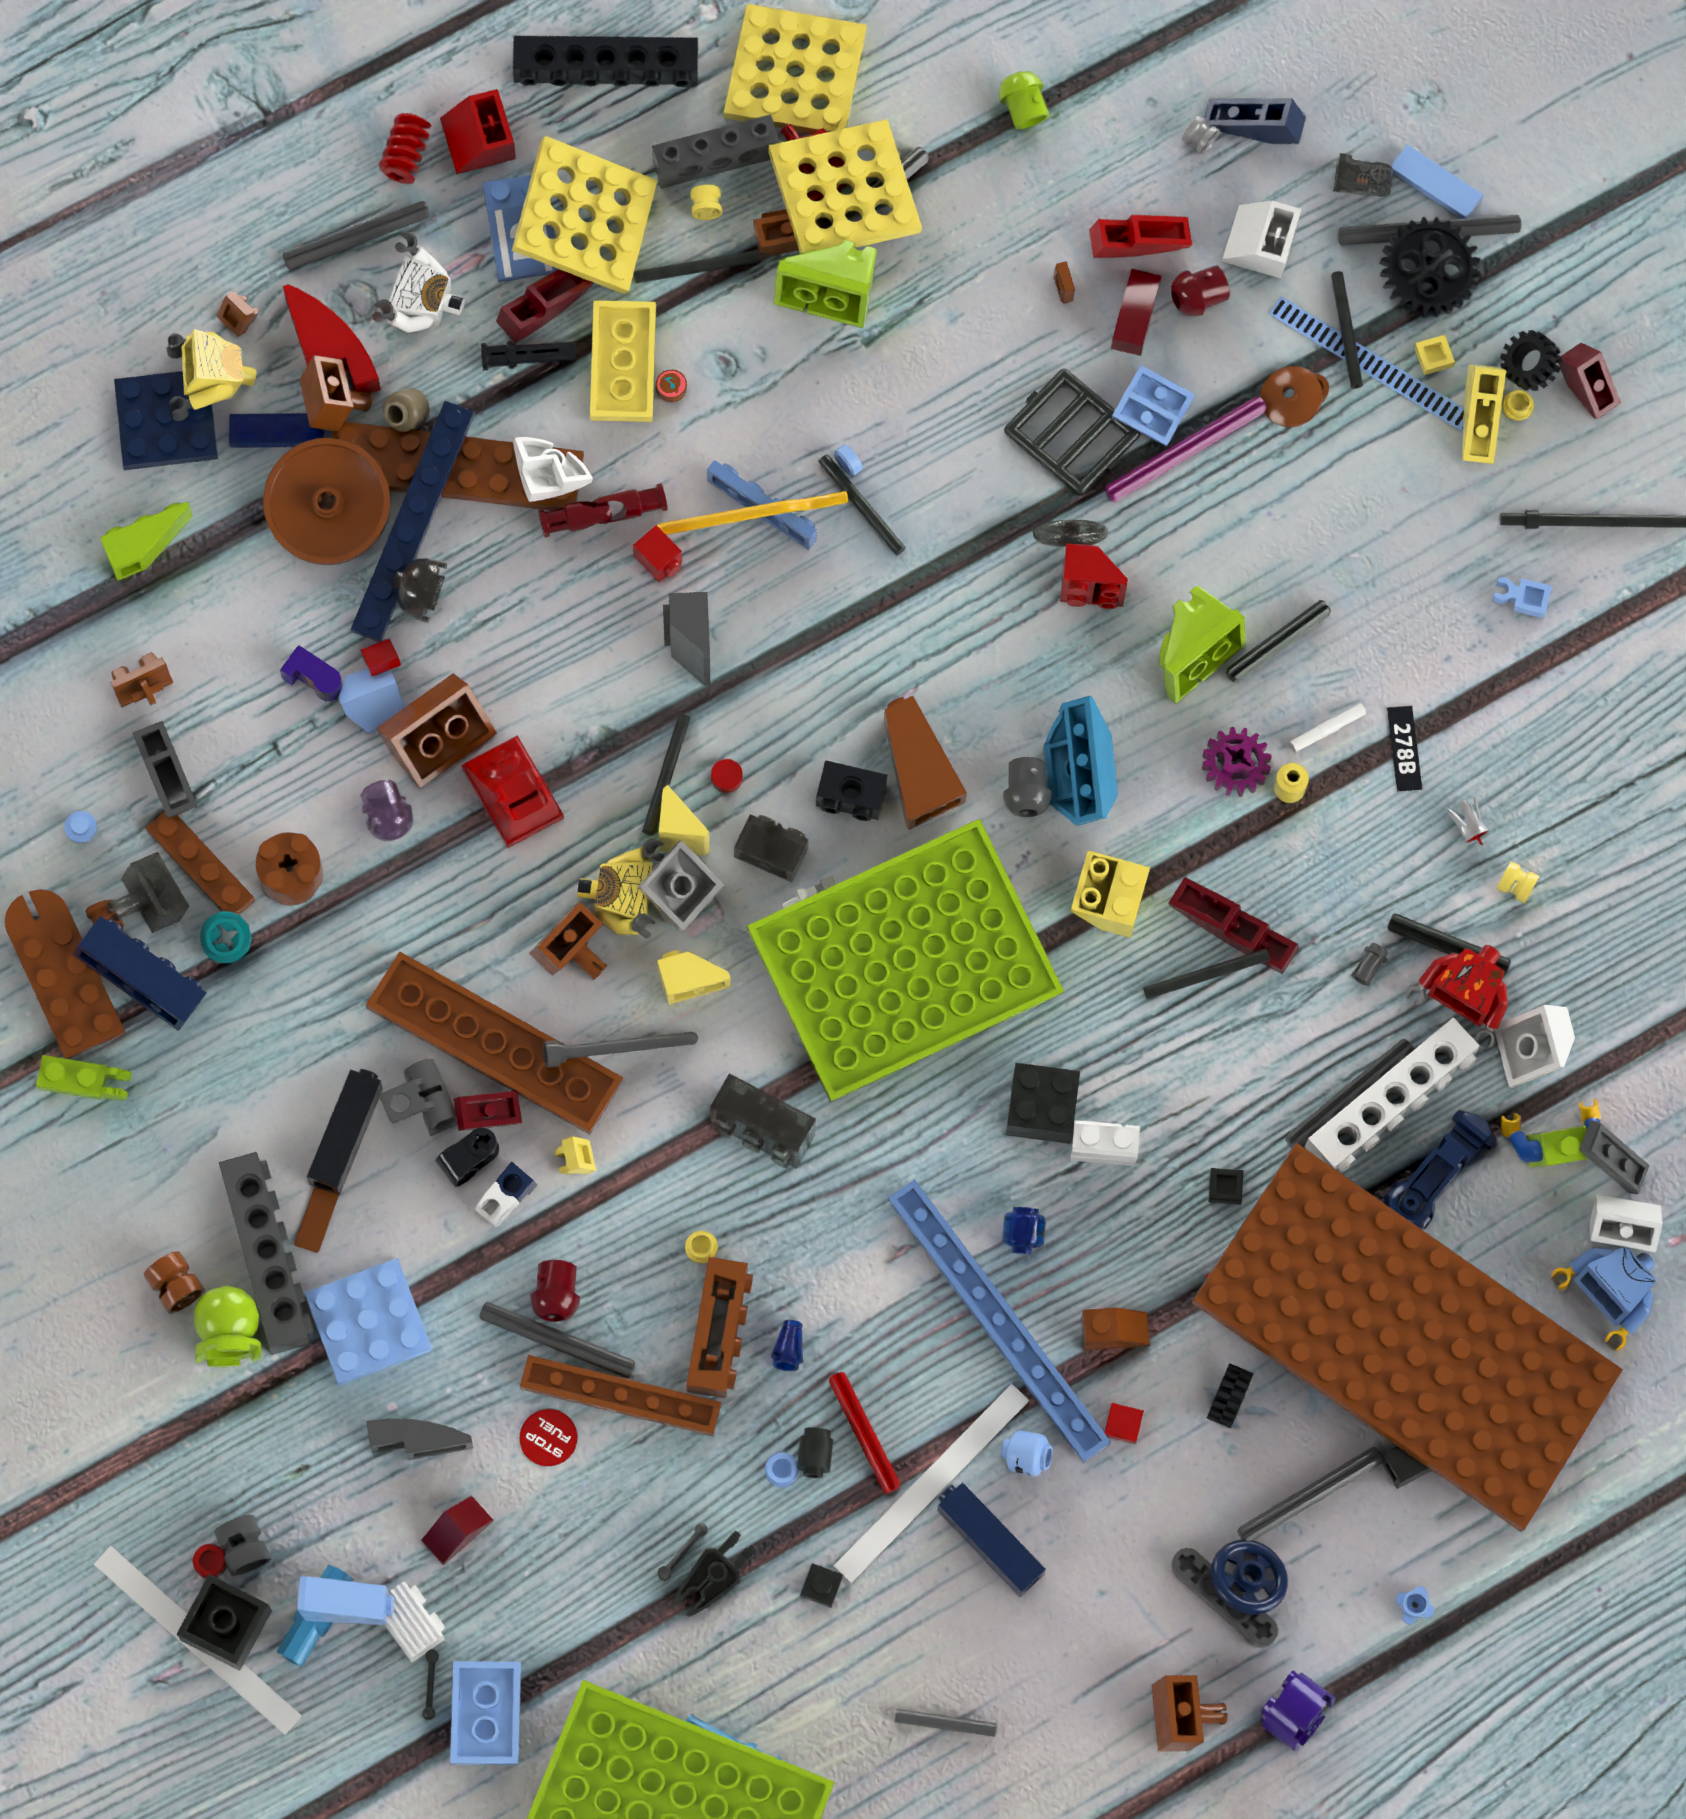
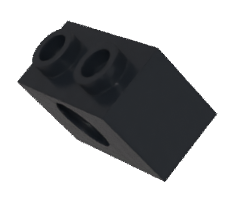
[816,760,888,821]

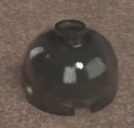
[392,558,447,624]

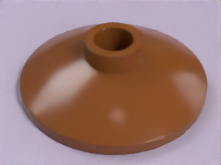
[1260,366,1323,427]

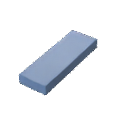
[1389,144,1483,218]

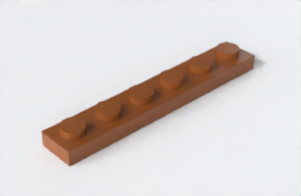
[520,1355,721,1436]

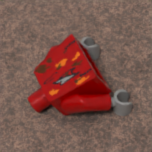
[1406,945,1508,1048]

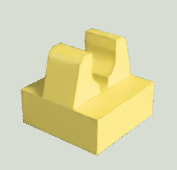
[555,1136,596,1175]

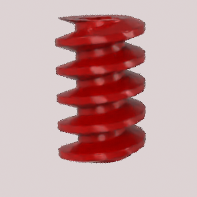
[379,113,432,184]

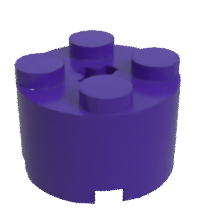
[1261,1670,1335,1752]

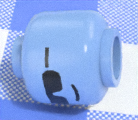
[1001,1430,1053,1477]

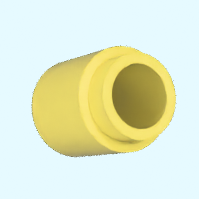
[1274,763,1309,803]

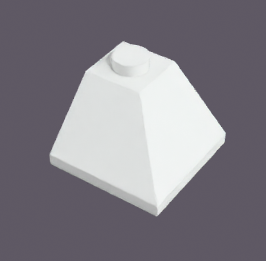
[1494,1005,1575,1088]

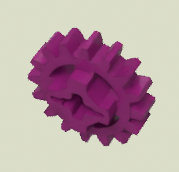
[1202,727,1272,797]

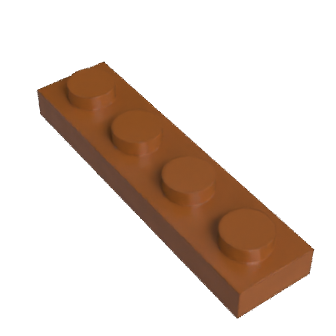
[145,811,255,915]

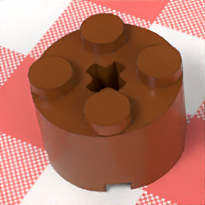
[256,832,323,906]

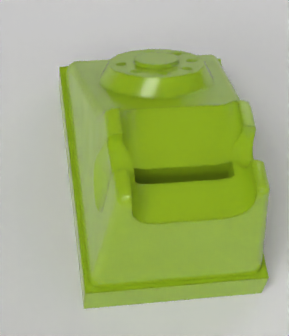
[774,240,877,328]
[1159,586,1246,704]

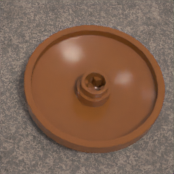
[263,438,391,565]

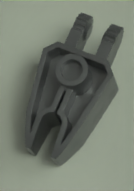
[674,1530,756,1616]

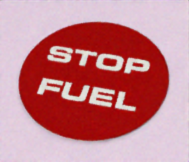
[519,1409,578,1466]

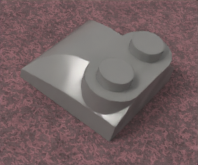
[638,840,725,932]

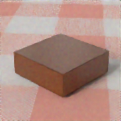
[1053,261,1075,304]

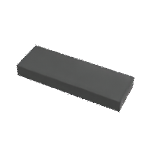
[1579,1121,1649,1194]

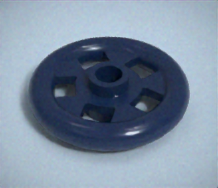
[1211,1539,1288,1615]

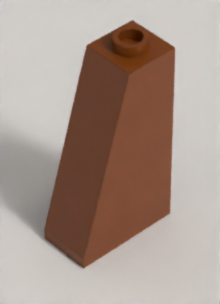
[884,696,967,830]

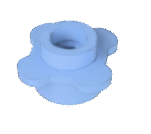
[1396,1586,1434,1624]

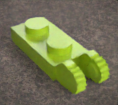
[36,1055,132,1101]

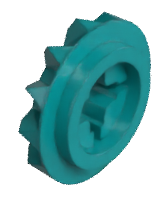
[200,911,252,963]

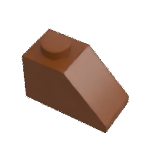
[1081,1307,1150,1351]

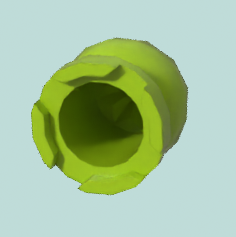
[193,1285,262,1368]

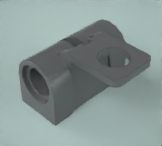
[380,1059,457,1137]

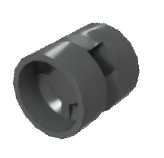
[214,1515,271,1576]

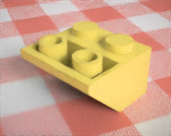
[1071,850,1150,938]

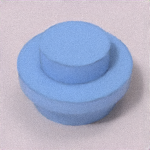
[64,811,97,843]

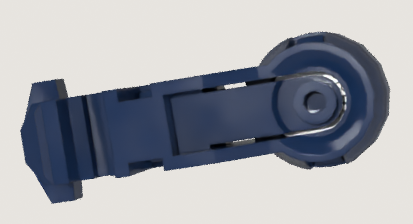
[1382,1110,1497,1231]

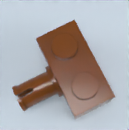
[299,355,372,432]
[529,902,608,980]
[1151,1675,1228,1751]

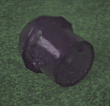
[360,780,414,842]

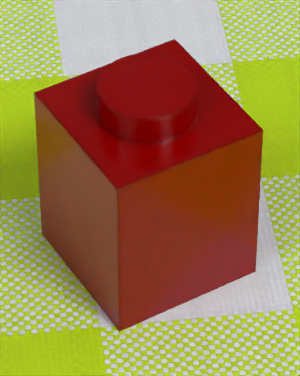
[633,525,682,582]

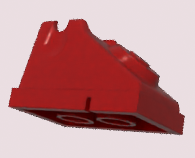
[461,735,564,848]

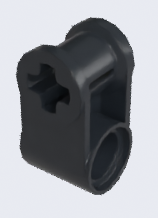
[435,1128,499,1187]

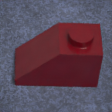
[1558,343,1621,419]

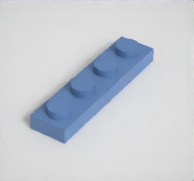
[707,460,817,550]

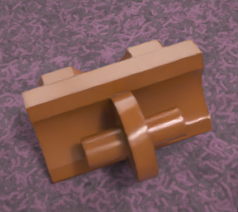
[110,652,174,707]

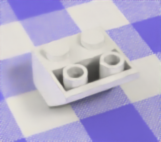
[1222,200,1302,279]

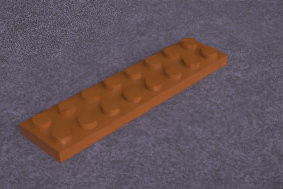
[332,422,584,511]
[366,951,623,1135]

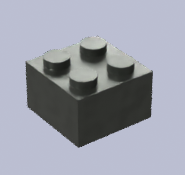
[1006,1063,1080,1144]
[177,1574,272,1671]

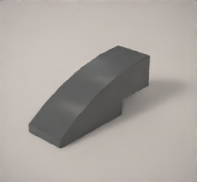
[132,721,198,819]
[366,1419,474,1460]

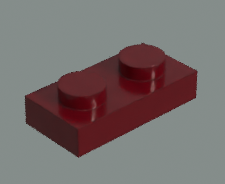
[454,1091,522,1131]

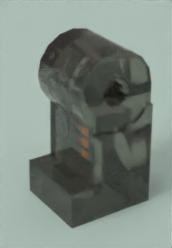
[1333,153,1394,197]

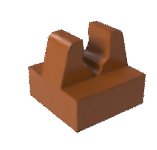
[216,291,259,337]

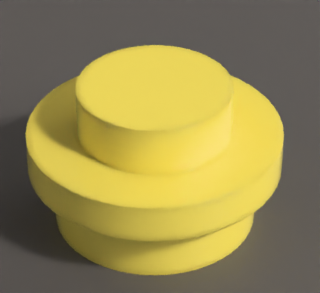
[1502,390,1534,421]
[685,1230,718,1264]

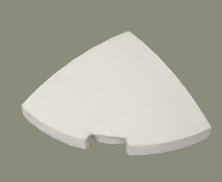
[513,437,593,502]

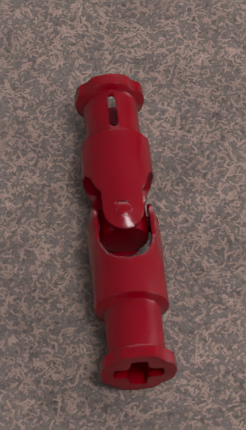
[538,483,668,538]

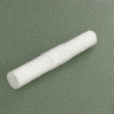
[1289,703,1366,753]

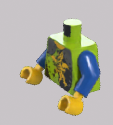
[1501,1099,1600,1168]

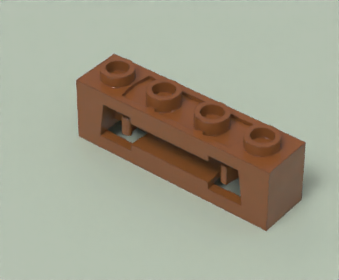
[686,1257,753,1398]

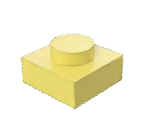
[1414,335,1455,375]

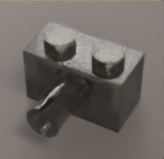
[734,814,809,883]
[107,852,189,933]

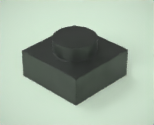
[800,1563,843,1608]

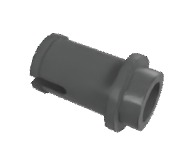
[1351,943,1388,986]

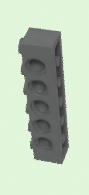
[219,1151,314,1355]

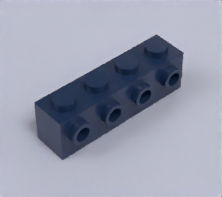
[73,916,206,1031]

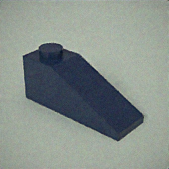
[1204,98,1306,144]

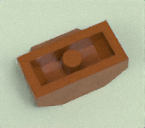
[753,209,819,255]

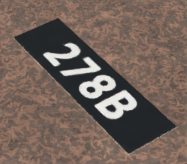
[1387,706,1422,792]

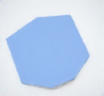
[339,668,405,734]

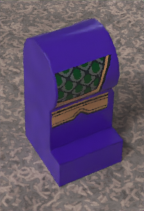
[280,645,342,701]

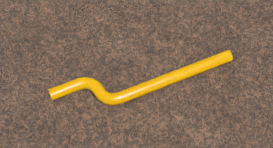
[656,491,848,535]

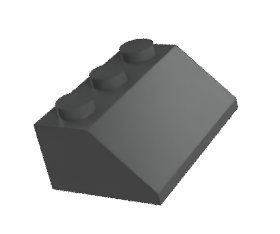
[663,592,711,685]

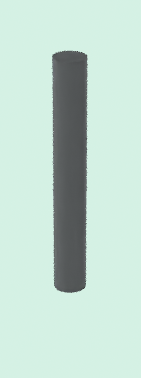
[895,1709,997,1737]

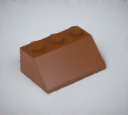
[376,673,497,788]

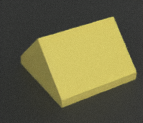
[659,785,710,856]

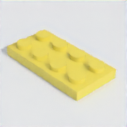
[590,300,656,422]

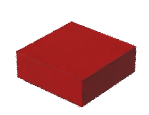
[360,639,401,676]
[1104,1403,1144,1444]

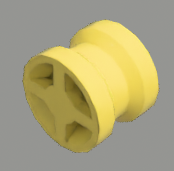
[690,185,722,220]

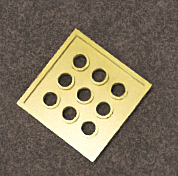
[724,4,867,134]
[768,119,922,254]
[511,136,658,295]

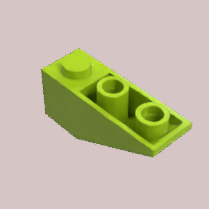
[100,501,193,581]

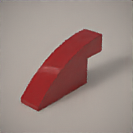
[283,284,381,393]

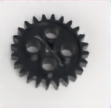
[1379,217,1481,318]

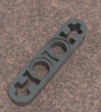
[1171,1548,1278,1648]

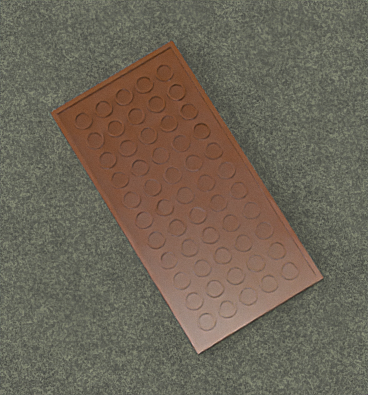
[1191,1143,1623,1532]

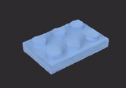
[450,1661,521,1766]

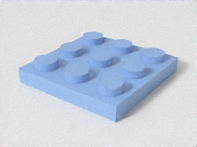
[305,1258,432,1386]

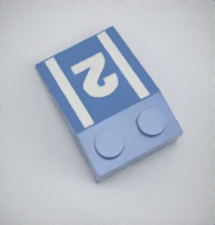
[483,175,558,282]

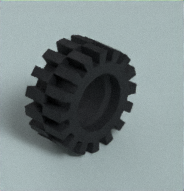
[1500,330,1562,391]
[1206,1363,1254,1428]

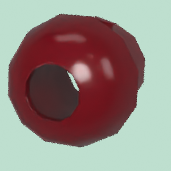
[1171,265,1230,316]
[530,1259,580,1322]

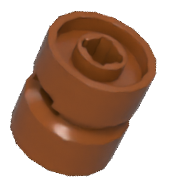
[144,1251,205,1314]

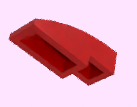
[1089,215,1192,258]

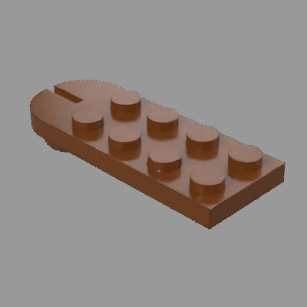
[5,889,126,1059]

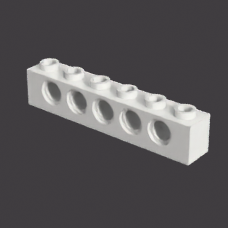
[1305,1017,1479,1173]

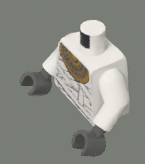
[372,232,465,333]

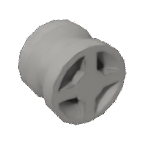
[1182,115,1220,155]

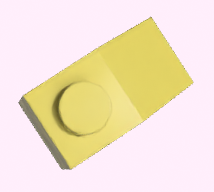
[657,950,731,1005]

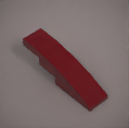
[1168,877,1299,975]

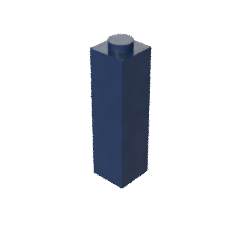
[937,1482,1046,1598]

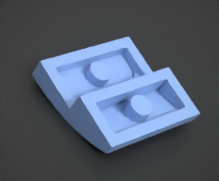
[1112,365,1195,447]

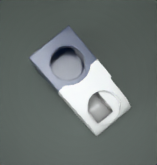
[475,1161,537,1227]

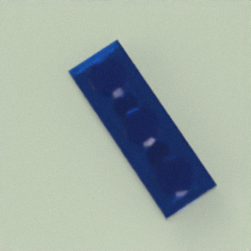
[229,413,325,448]

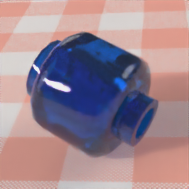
[1002,1206,1046,1255]

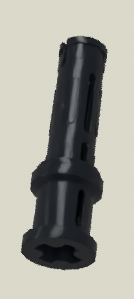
[481,341,576,371]

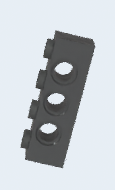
[652,114,780,189]

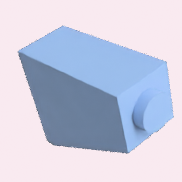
[297,1576,394,1625]

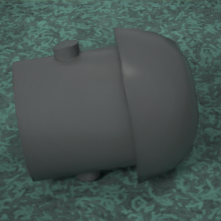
[1003,757,1052,817]

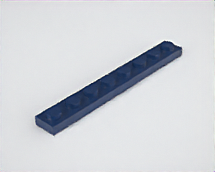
[351,400,475,642]

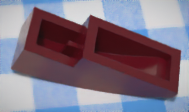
[496,269,593,343]
[1111,269,1162,356]

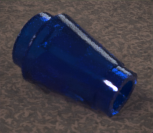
[771,1320,803,1371]

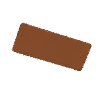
[294,1187,339,1253]

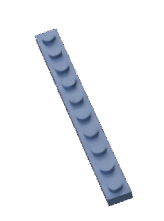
[888,1179,1111,1464]

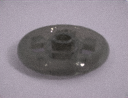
[1033,520,1108,547]

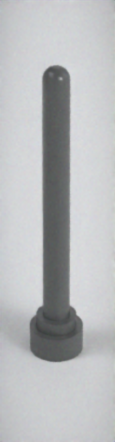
[543,1032,698,1068]

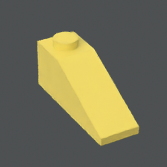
[1462,364,1506,464]

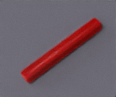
[829,1372,900,1494]

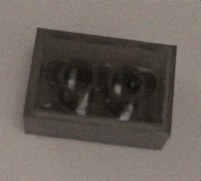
[710,1073,816,1169]

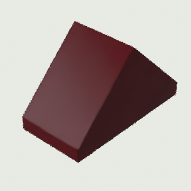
[421,1495,494,1566]

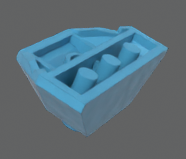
[1044,696,1118,826]

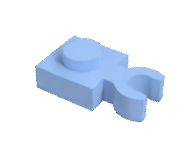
[1492,577,1552,619]

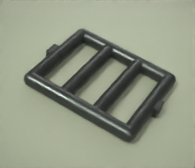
[1004,369,1141,496]

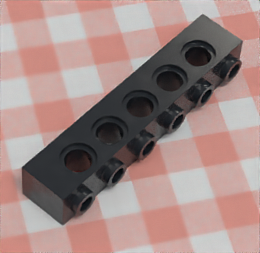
[513,36,698,87]

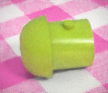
[999,71,1050,130]

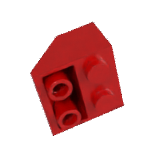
[440,89,516,174]
[1060,543,1128,609]

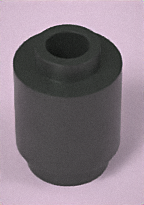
[797,1427,833,1478]

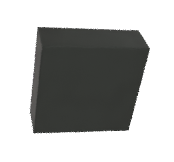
[1208,1168,1244,1205]

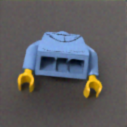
[1551,1247,1656,1351]

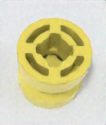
[1496,861,1540,904]

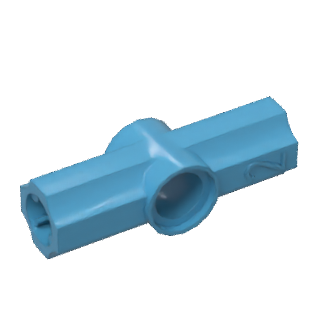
[277,1564,354,1667]

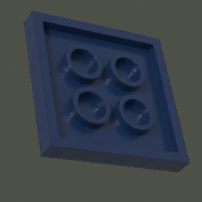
[114,371,218,470]

